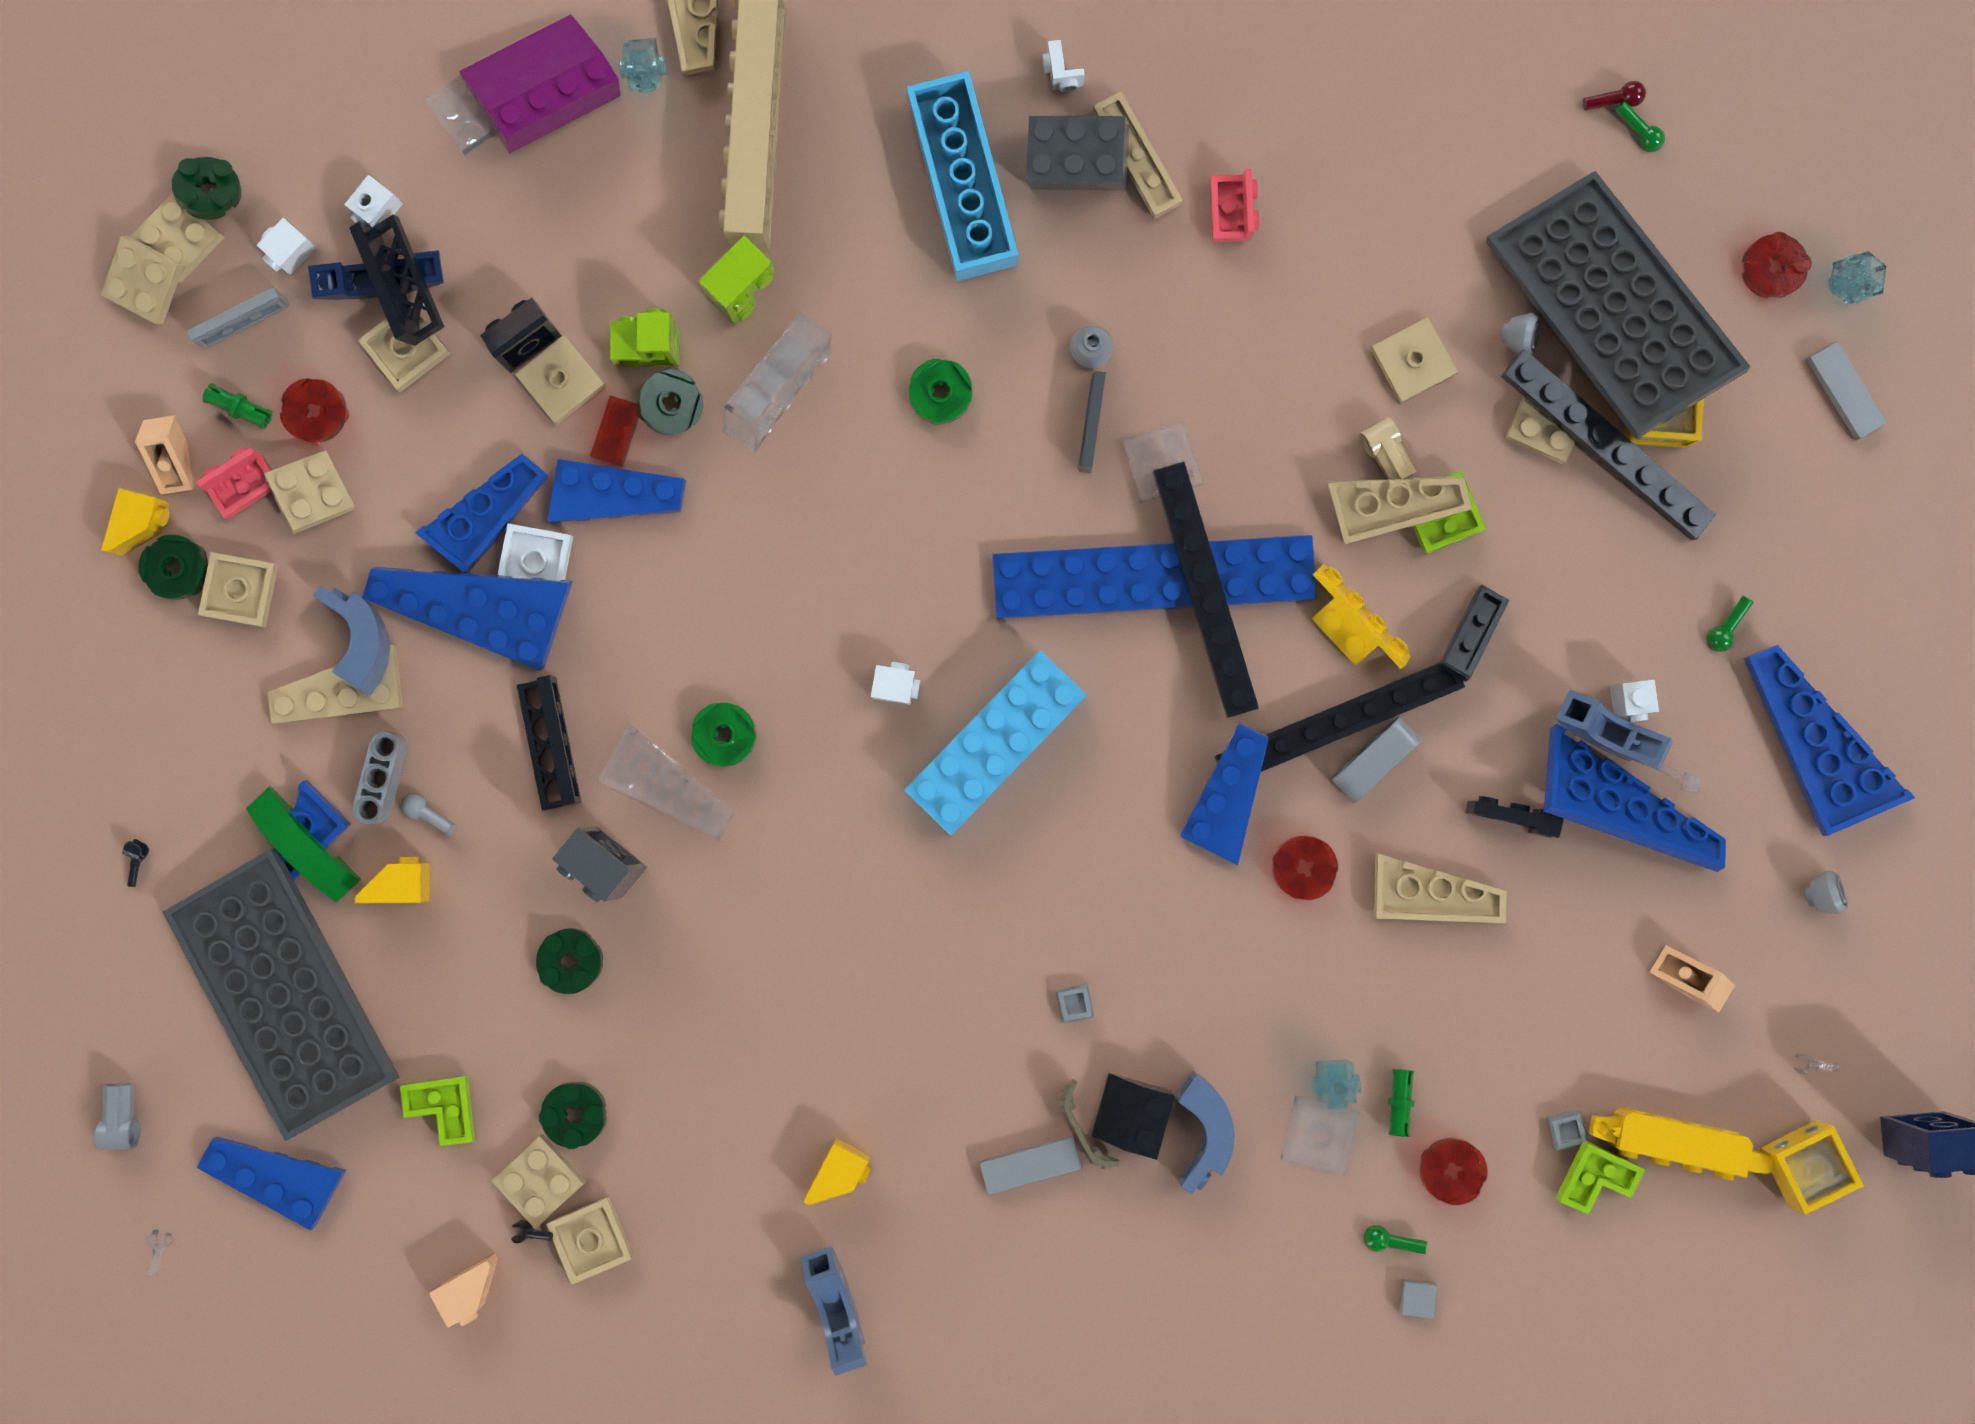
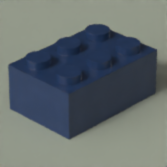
[1880,1111,1975,1178]

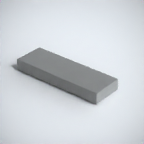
[187,287,290,348]
[1806,341,1887,441]
[980,1135,1082,1195]

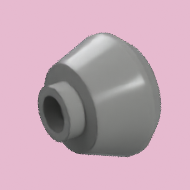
[1502,313,1540,354]
[1070,325,1113,368]
[1805,870,1847,914]

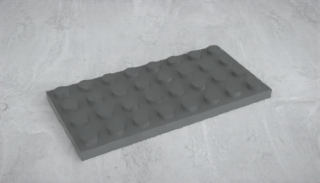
[1486,171,1751,440]
[163,848,400,1141]

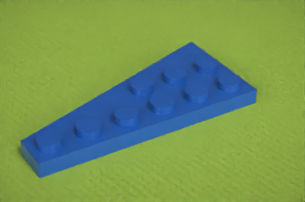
[362,567,573,671]
[1544,723,1726,872]

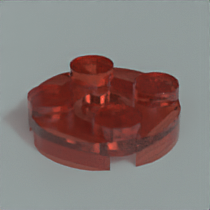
[1742,231,1812,298]
[280,378,349,444]
[1272,836,1338,900]
[1420,1137,1488,1205]

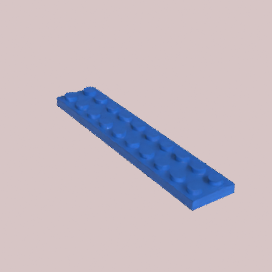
[993,535,1317,619]

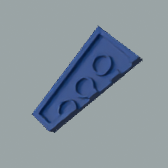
[415,454,549,573]
[547,459,686,524]
[1180,722,1269,865]
[197,1137,346,1230]

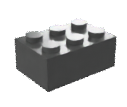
[1026,116,1129,190]
[552,827,647,902]

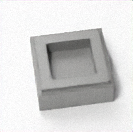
[1056,984,1094,1023]
[1546,1110,1589,1151]
[1399,1279,1437,1318]

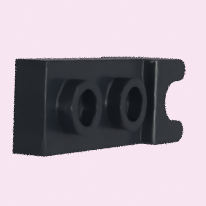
[1465,796,1564,838]

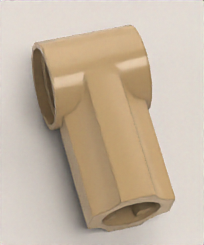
[1359,417,1416,479]

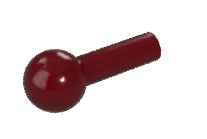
[1583,81,1646,111]

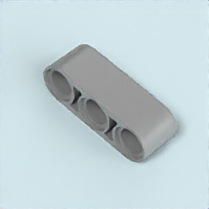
[1331,716,1422,803]
[353,732,408,825]

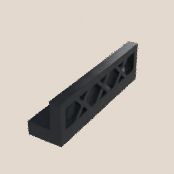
[349,214,444,346]
[517,675,582,811]

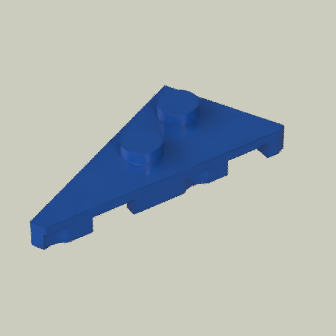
[279,780,351,880]

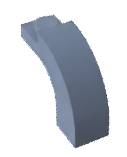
[313,585,390,697]
[1556,690,1673,771]
[1175,1071,1235,1194]
[801,1246,867,1376]

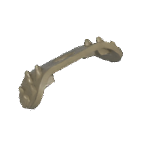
[1059,1079,1119,1169]

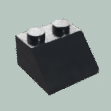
[480,298,562,373]
[1091,1073,1175,1160]

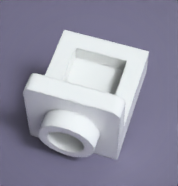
[1042,40,1085,92]

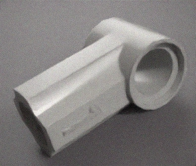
[95,1083,140,1149]

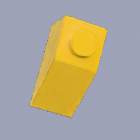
[101,488,170,556]
[355,856,430,903]
[803,1138,872,1205]

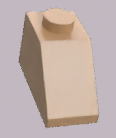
[135,415,194,495]
[1649,945,1735,1013]
[429,1253,498,1328]

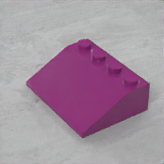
[459,14,621,154]

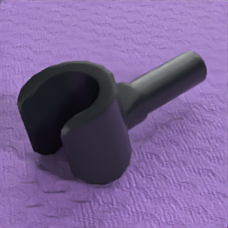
[122,839,149,887]
[511,1220,553,1244]

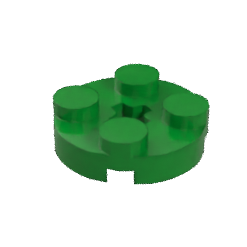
[909,359,972,425]
[691,702,757,767]

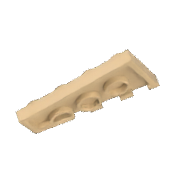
[668,0,718,76]
[1328,476,1472,544]
[268,644,403,725]
[1374,853,1507,923]

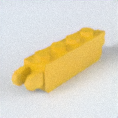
[1589,1107,1775,1180]

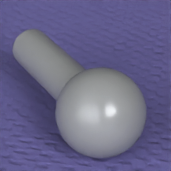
[401,793,456,836]

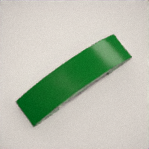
[246,786,361,902]

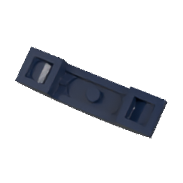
[308,250,444,300]

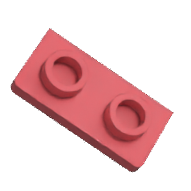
[1209,169,1259,242]
[196,448,273,520]

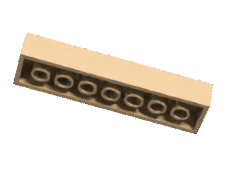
[719,0,786,252]

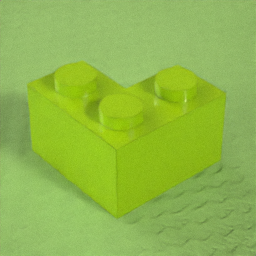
[698,235,775,324]
[610,308,680,366]

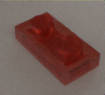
[590,395,639,468]

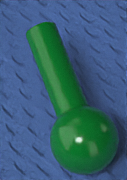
[1615,101,1665,152]
[1706,596,1754,652]
[1364,1225,1427,1254]

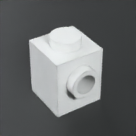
[344,175,403,227]
[257,217,317,275]
[871,662,921,705]
[1610,680,1659,722]

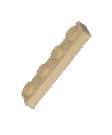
[1093,91,1183,219]

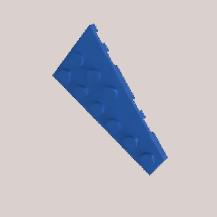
[1744,645,1916,836]

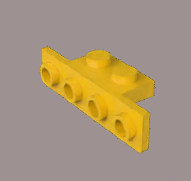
[1311,563,1411,669]

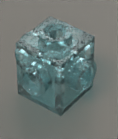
[619,38,667,93]
[1829,251,1886,305]
[1311,1059,1361,1110]

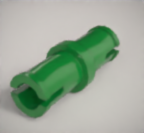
[202,383,273,429]
[1388,1069,1415,1137]

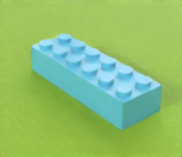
[907,71,1019,282]
[904,650,1087,836]

